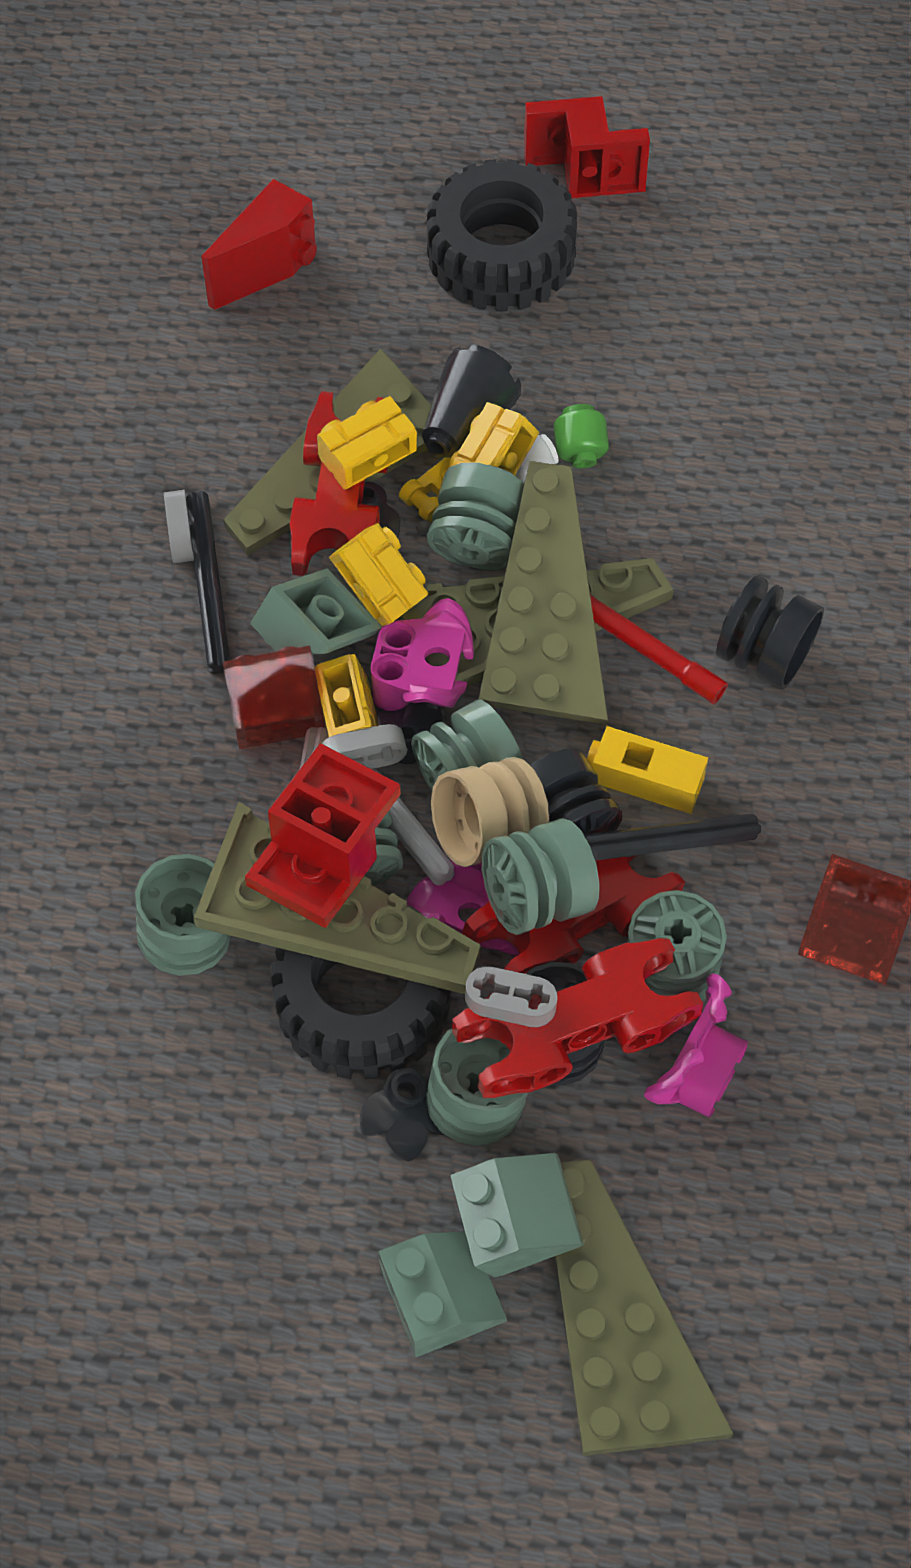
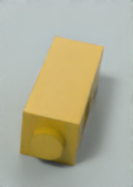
[587,726,708,814]

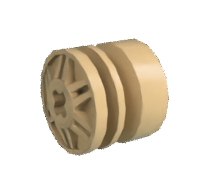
[431,757,549,867]

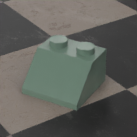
[250,568,382,654]
[450,1153,584,1278]
[378,1232,507,1357]

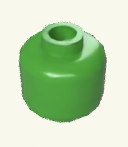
[553,404,609,469]

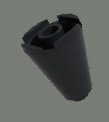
[422,345,521,458]

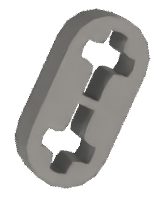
[164,490,194,564]
[322,724,407,769]
[465,967,557,1027]

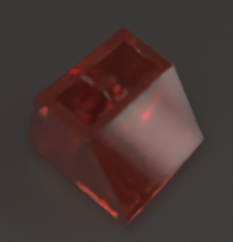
[223,645,324,750]
[798,854,911,985]

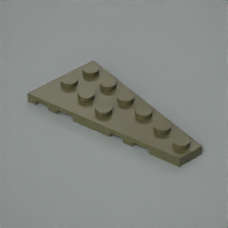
[224,348,431,555]
[479,461,609,725]
[399,558,674,687]
[194,802,481,994]
[555,1159,733,1456]

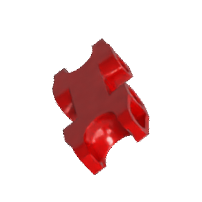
[289,391,389,576]
[461,855,686,974]
[452,938,703,1098]

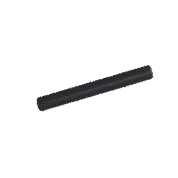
[186,491,231,674]
[584,814,761,861]

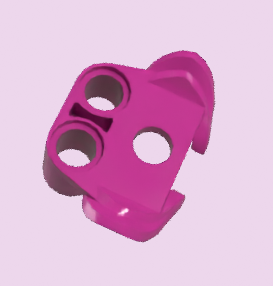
[371,598,474,711]
[406,859,520,956]
[643,973,749,1118]

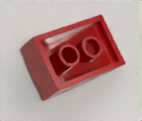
[201,179,317,310]

